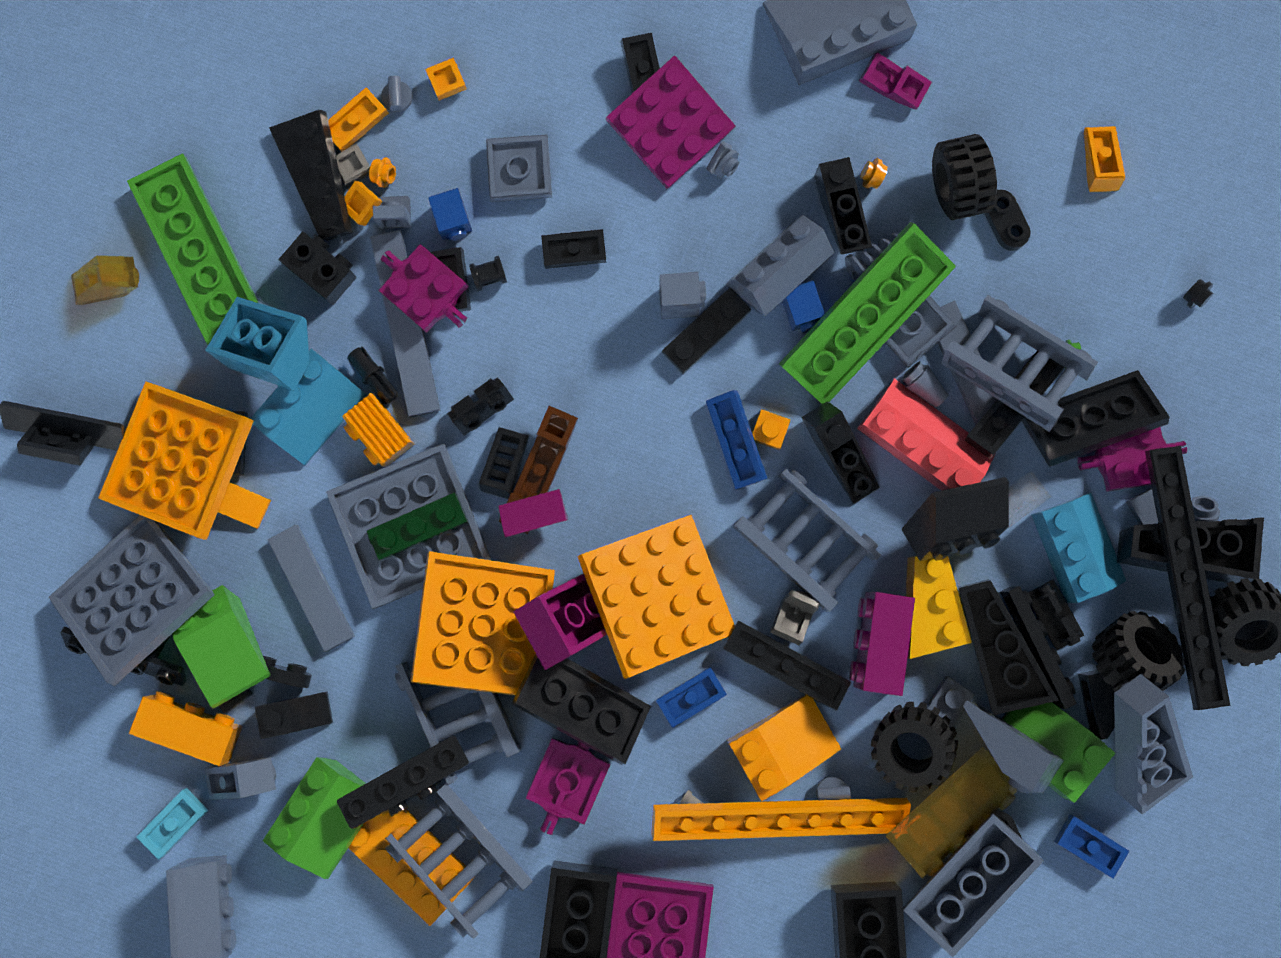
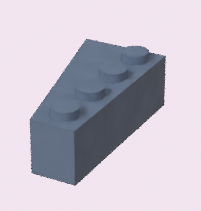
[1114,674,1193,814]

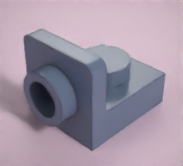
[373,196,411,229]

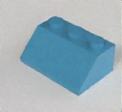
[205,297,310,391]
[250,348,367,465]
[1031,493,1126,603]

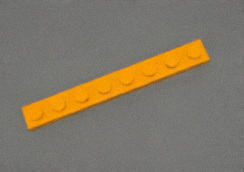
[651,798,911,841]

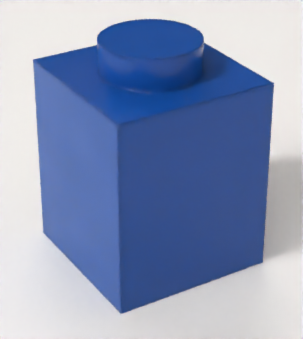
[428,188,472,241]
[782,281,825,333]

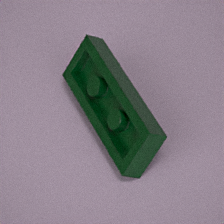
[367,492,468,560]

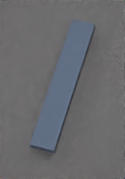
[370,230,441,418]

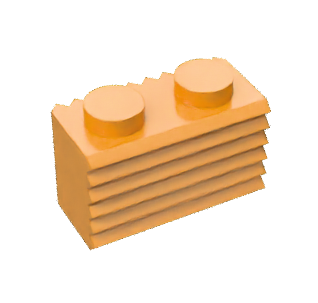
[342,393,415,467]

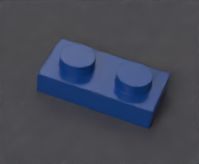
[656,667,727,728]
[1054,814,1130,879]

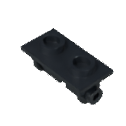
[447,377,514,435]
[1028,579,1085,650]

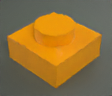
[425,57,467,101]
[344,181,382,226]
[752,409,790,450]

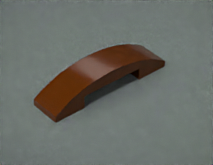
[499,406,578,534]

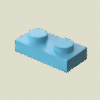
[137,788,209,860]

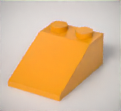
[727,695,841,802]

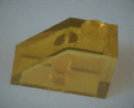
[71,256,139,305]

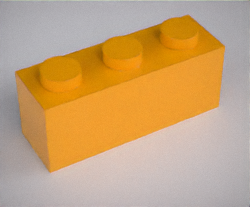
[129,692,243,766]

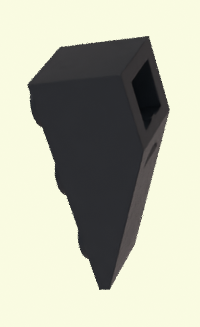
[814,157,872,255]
[801,401,880,504]

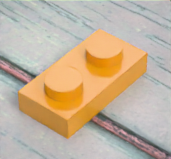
[328,87,389,152]

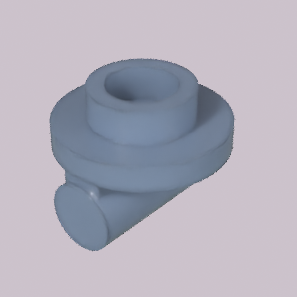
[381,76,413,112]
[706,141,739,178]
[816,777,851,800]

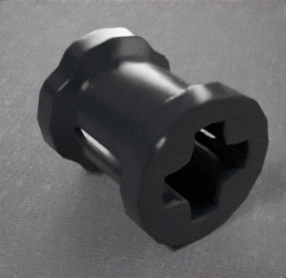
[469,255,507,291]

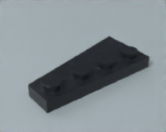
[269,110,353,241]

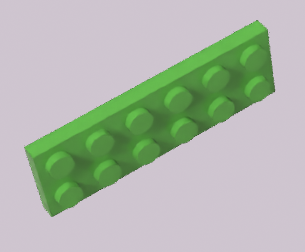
[127,153,259,345]
[779,222,956,404]

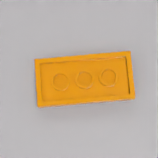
[348,809,475,926]

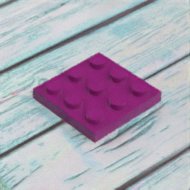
[605,55,736,189]
[607,872,714,958]

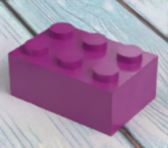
[513,573,607,670]
[849,592,915,696]

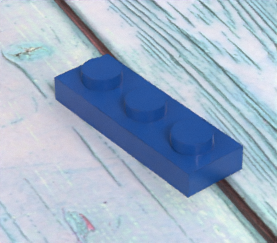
[706,390,768,490]

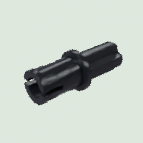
[347,346,398,404]

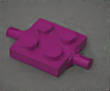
[378,244,469,333]
[1077,427,1187,492]
[526,737,611,835]

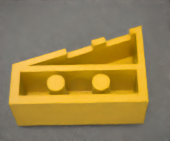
[906,556,972,659]

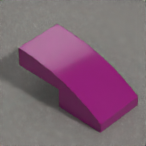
[859,52,932,110]

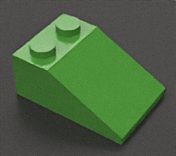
[172,585,271,708]
[1002,702,1116,803]

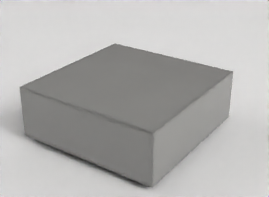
[336,144,370,188]

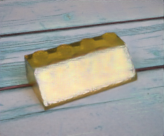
[886,747,1017,878]

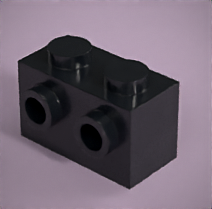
[278,231,357,305]

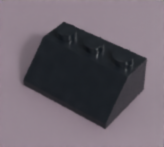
[901,477,1009,561]

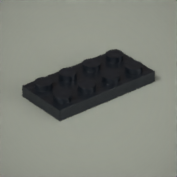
[1022,370,1170,467]
[512,654,651,765]

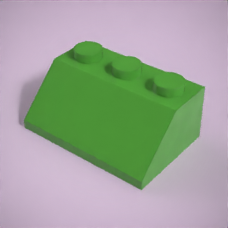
[263,757,366,879]

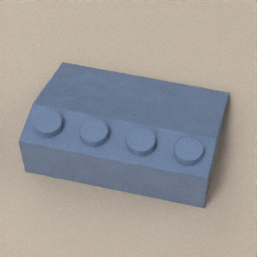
[763,0,917,85]

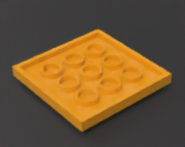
[98,381,254,540]
[577,515,735,679]
[410,551,555,695]

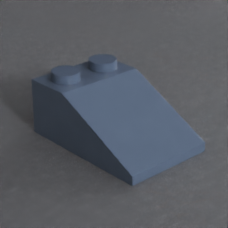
[963,700,1064,794]

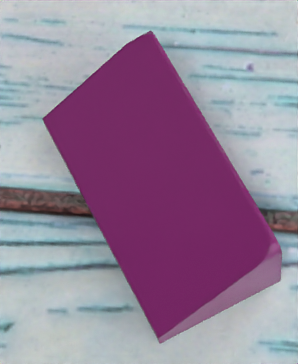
[498,489,568,537]

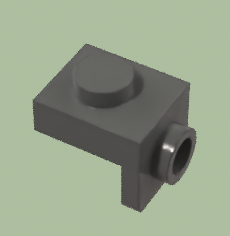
[770,590,820,646]

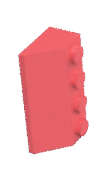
[857,378,996,491]

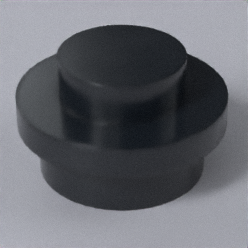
[1183,279,1214,309]

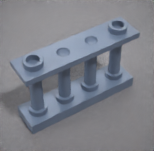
[941,295,1098,432]
[733,469,881,612]
[395,662,522,785]
[385,783,533,939]

